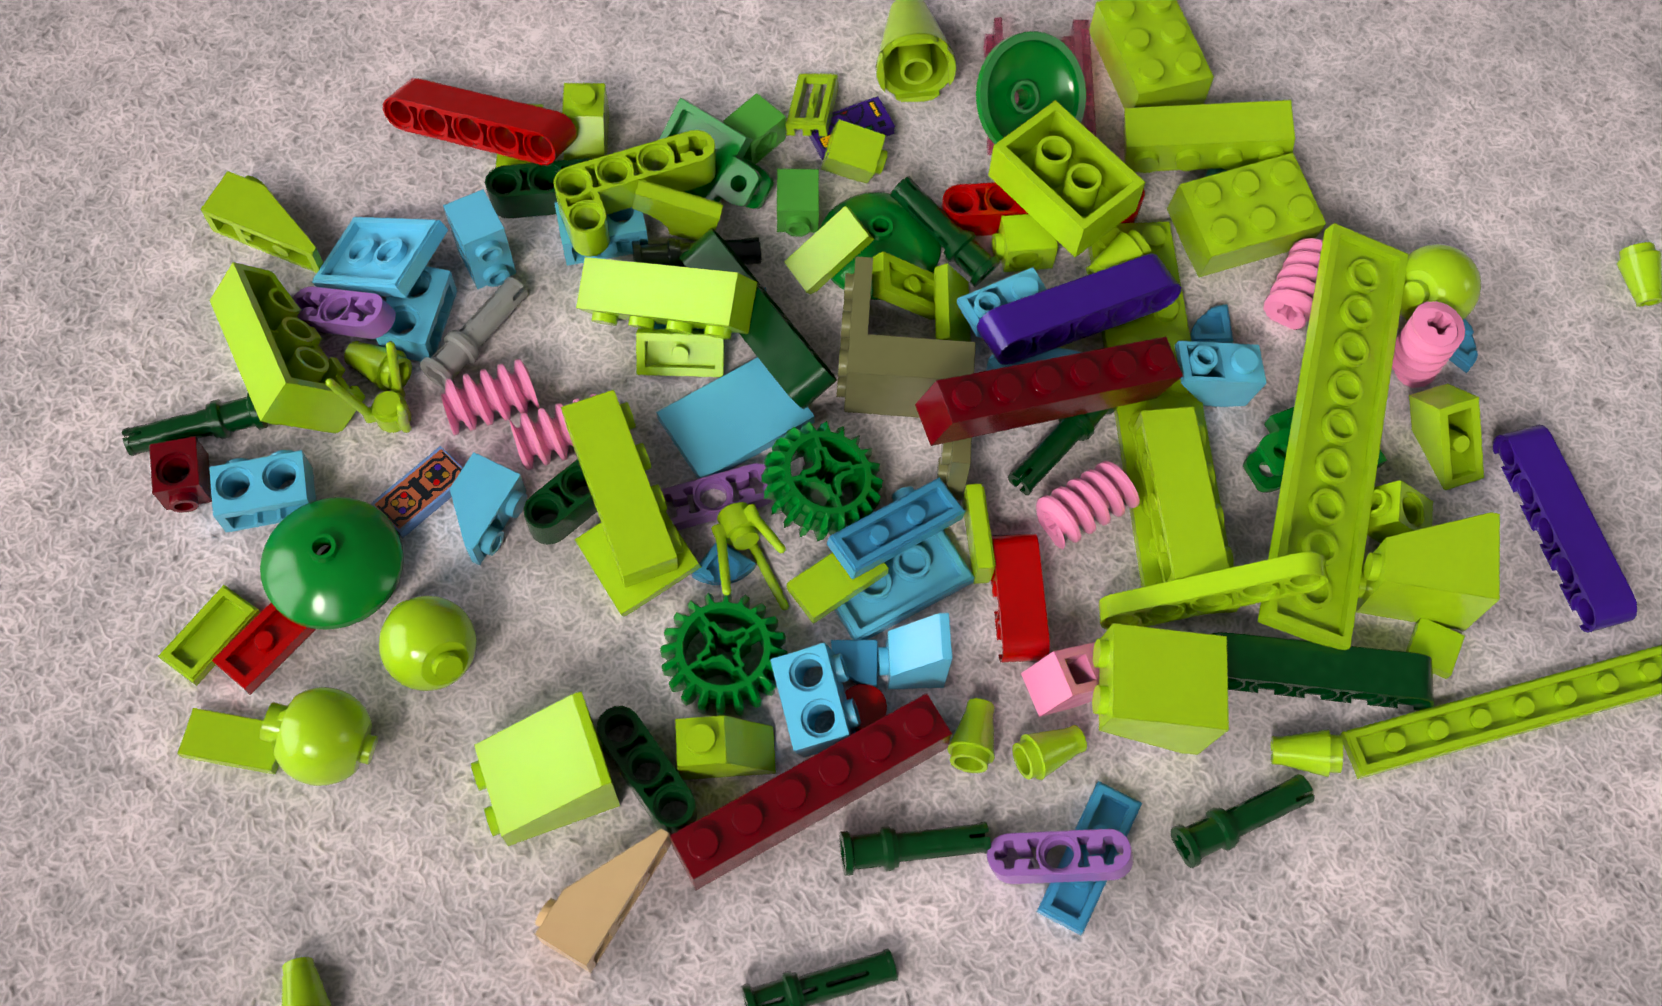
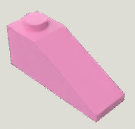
[1021,642,1099,717]

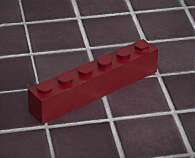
[915,336,1183,446]
[670,693,952,890]

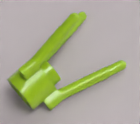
[325,341,412,433]
[711,502,789,611]

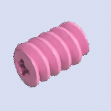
[1263,238,1323,330]
[1392,301,1465,388]
[441,359,540,436]
[509,394,596,470]
[1036,461,1140,550]

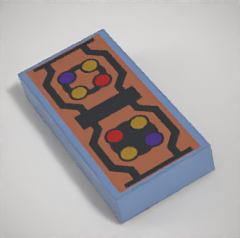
[371,446,463,538]

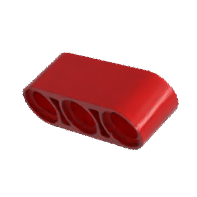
[991,534,1050,663]

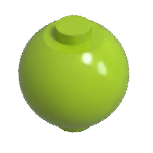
[1400,244,1481,321]
[379,596,477,691]
[259,687,378,786]

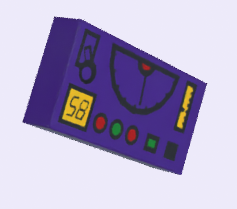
[809,96,895,160]

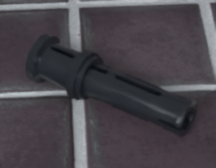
[632,237,762,267]

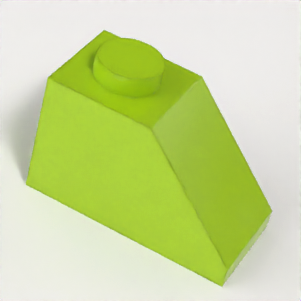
[562,83,610,160]
[1409,383,1484,490]
[675,715,776,780]

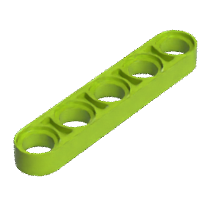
[1098,552,1328,630]

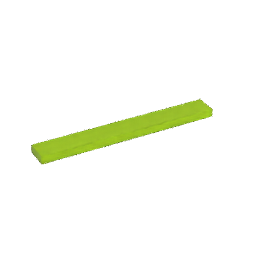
[1340,645,1662,779]

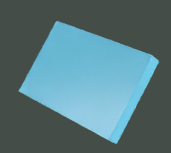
[312,217,448,298]
[656,357,815,479]
[812,530,974,640]

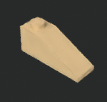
[535,829,672,973]

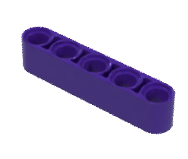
[977,254,1182,365]
[1493,425,1638,633]

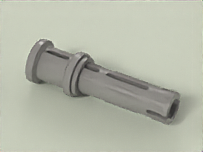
[419,277,528,389]

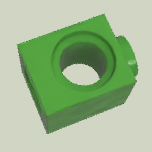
[723,93,786,164]
[777,169,819,237]

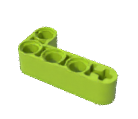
[554,130,716,257]

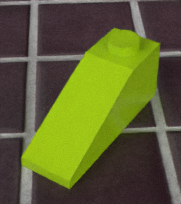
[200,171,323,273]

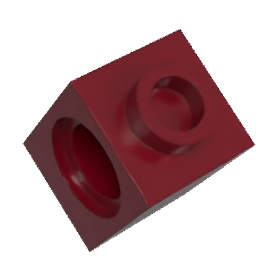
[149,436,212,513]

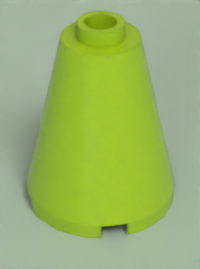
[876,0,957,102]

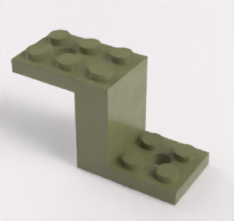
[836,257,976,500]

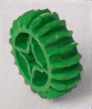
[761,421,883,542]
[660,593,788,716]

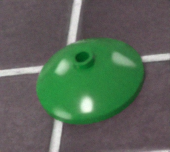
[976,31,1086,144]
[819,192,941,300]
[260,497,404,630]

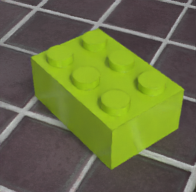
[1089,0,1214,108]
[988,100,1146,258]
[1166,153,1326,278]

